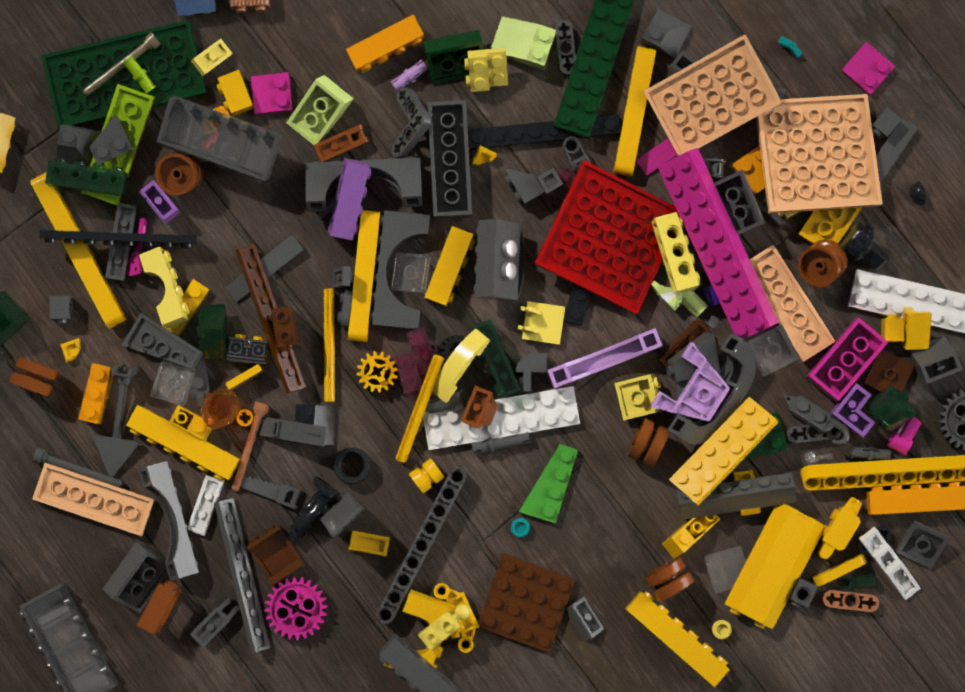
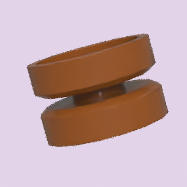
[155,151,203,196]
[798,239,847,287]
[9,356,59,397]
[627,418,669,468]
[644,557,695,602]

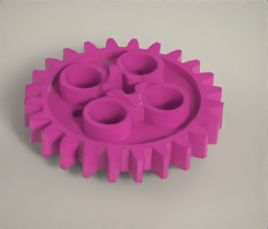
[264,577,328,640]

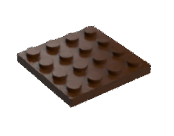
[478,553,575,653]

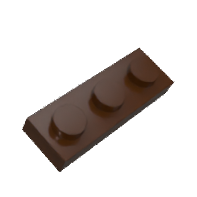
[657,318,712,368]

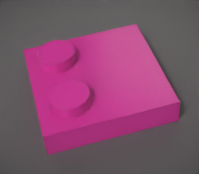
[841,42,895,96]
[251,72,293,115]

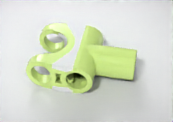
[651,267,708,318]

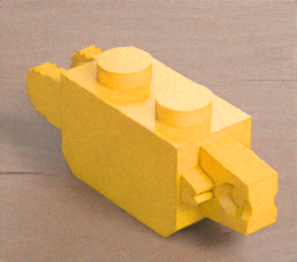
[817,497,862,559]

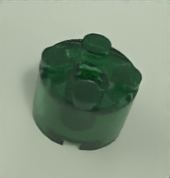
[869,385,916,431]

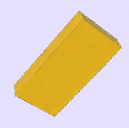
[226,364,264,391]
[348,530,390,557]

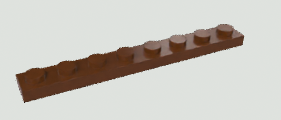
[235,244,306,394]

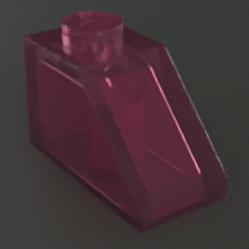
[406,327,435,374]

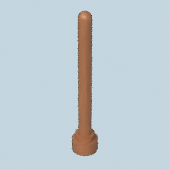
[232,401,270,492]

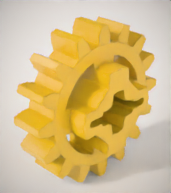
[356,351,398,393]

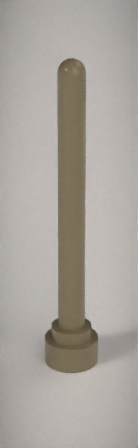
[83,32,161,96]

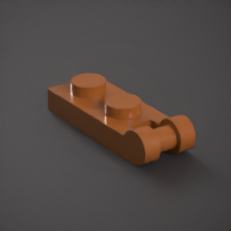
[313,124,370,162]

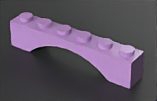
[547,328,663,389]

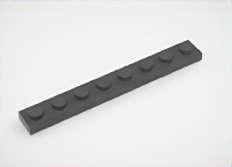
[214,498,270,654]

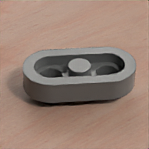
[337,289,353,328]

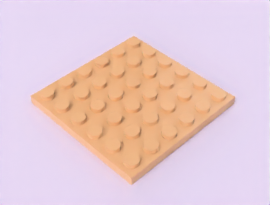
[756,94,883,214]

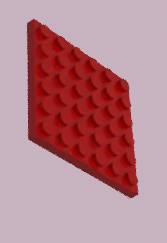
[534,160,680,315]

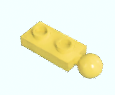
[418,604,470,650]

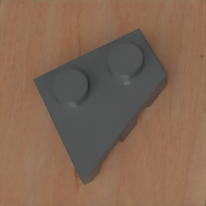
[89,115,133,165]

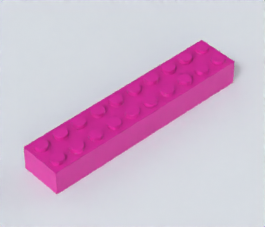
[657,148,779,339]

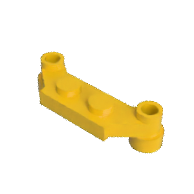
[434,583,479,653]

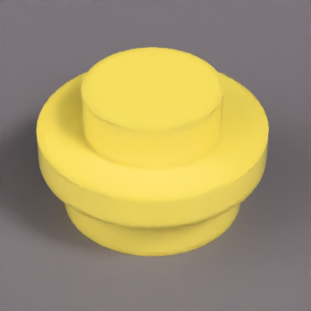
[712,620,732,639]

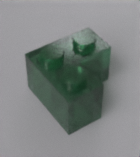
[197,304,228,359]

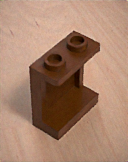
[271,306,301,349]
[246,525,305,586]

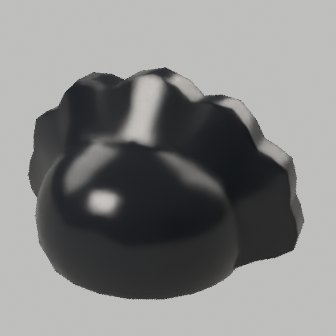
[910,182,926,205]

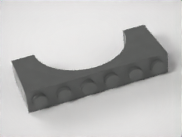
[306,157,423,212]
[369,210,431,331]

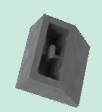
[908,336,963,385]

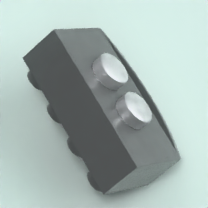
[474,219,525,301]

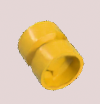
[409,458,445,494]

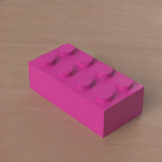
[806,317,888,402]

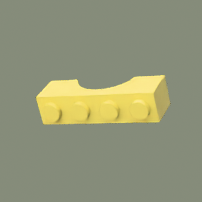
[139,247,189,328]

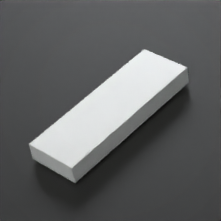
[187,475,225,536]

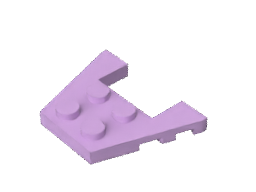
[650,342,730,421]

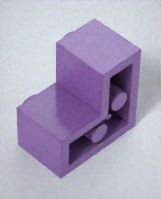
[829,383,875,438]

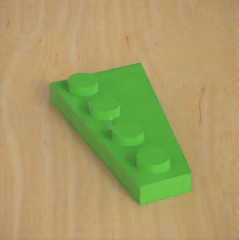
[519,444,578,523]

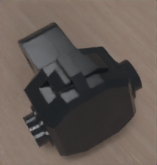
[839,223,890,271]

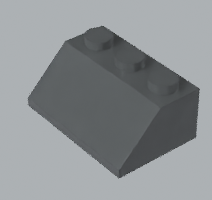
[714,170,765,236]
[103,541,168,613]

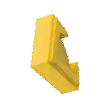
[471,145,497,165]
[60,338,81,363]

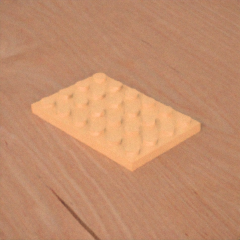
[643,34,782,156]

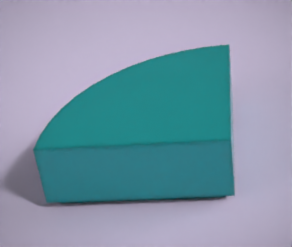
[778,37,802,58]

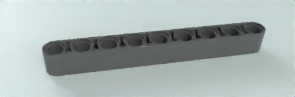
[377,468,466,624]

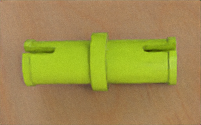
[123,55,156,94]

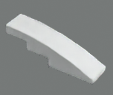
[859,527,921,600]

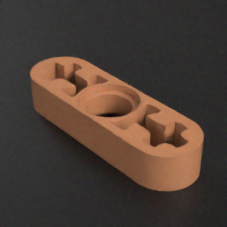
[822,590,879,612]

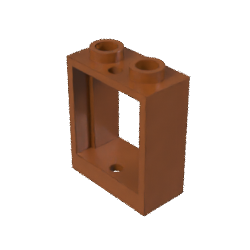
[136,581,182,635]

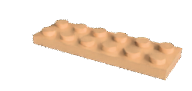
[750,245,836,362]
[32,463,155,536]

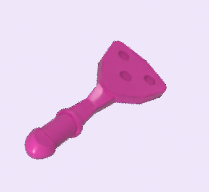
[126,218,148,277]

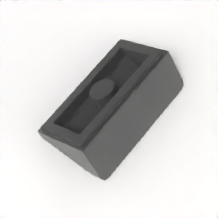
[565,596,605,641]

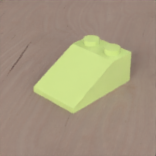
[491,17,556,70]
[287,75,354,145]

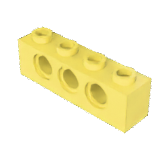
[651,212,700,295]

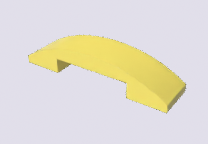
[432,329,490,403]

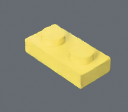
[191,39,233,76]

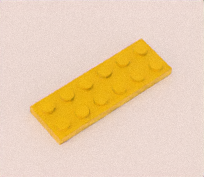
[669,397,778,506]

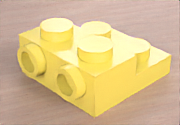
[464,48,508,92]
[615,374,664,420]

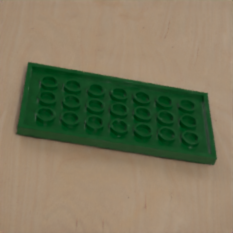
[41,20,207,130]

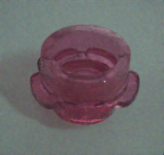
[558,167,573,185]

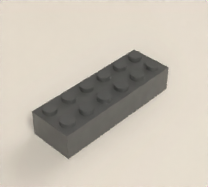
[427,100,472,219]

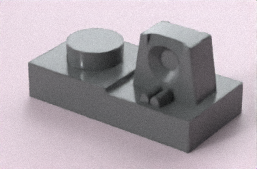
[332,266,354,289]

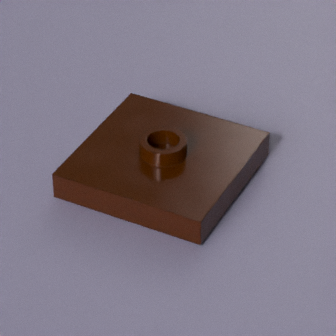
[863,350,915,400]

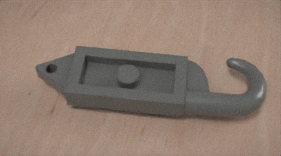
[783,395,850,445]

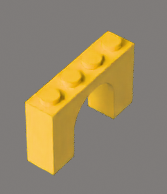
[384,589,455,669]

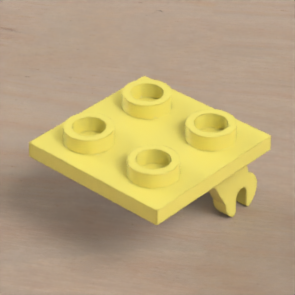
[518,301,565,345]

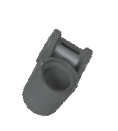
[562,137,591,175]
[703,158,726,180]

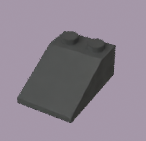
[320,492,365,537]

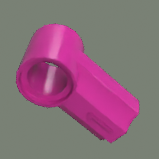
[887,414,922,456]

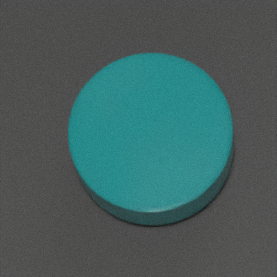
[511,518,530,537]

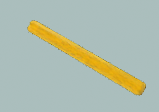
[324,288,335,402]
[396,355,444,463]

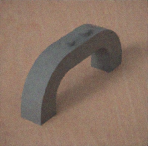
[668,333,756,444]

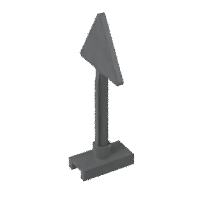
[93,363,139,477]

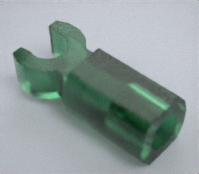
[841,574,877,590]

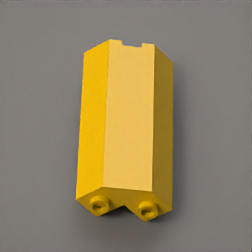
[724,504,825,629]

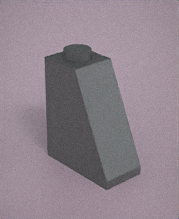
[666,332,720,382]

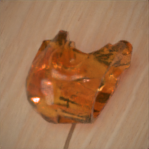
[200,388,241,430]

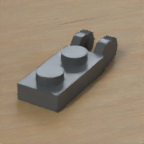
[190,596,240,648]

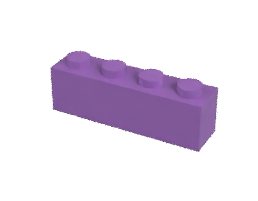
[328,158,371,240]

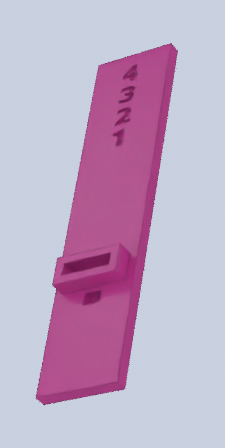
[636,138,678,176]

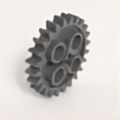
[938,390,965,451]

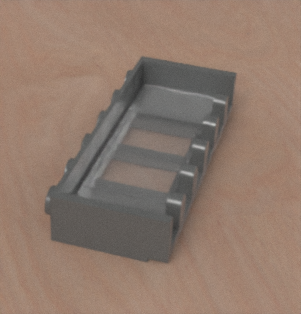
[156,96,283,182]
[19,583,119,692]

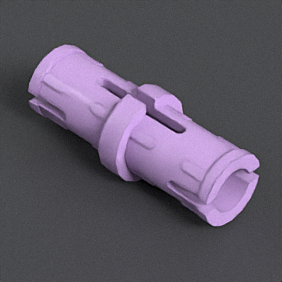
[391,60,428,92]

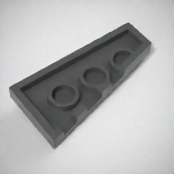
[122,313,204,369]

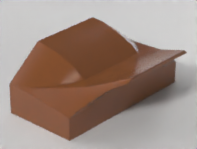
[460,386,498,429]

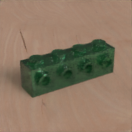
[45,158,128,197]
[473,319,521,398]

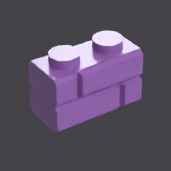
[139,180,181,224]

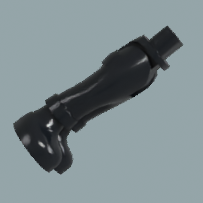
[287,476,338,543]

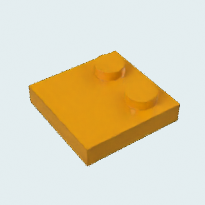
[732,145,765,195]

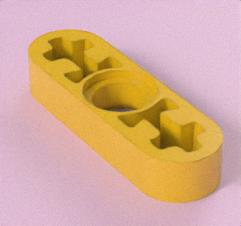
[813,553,867,587]

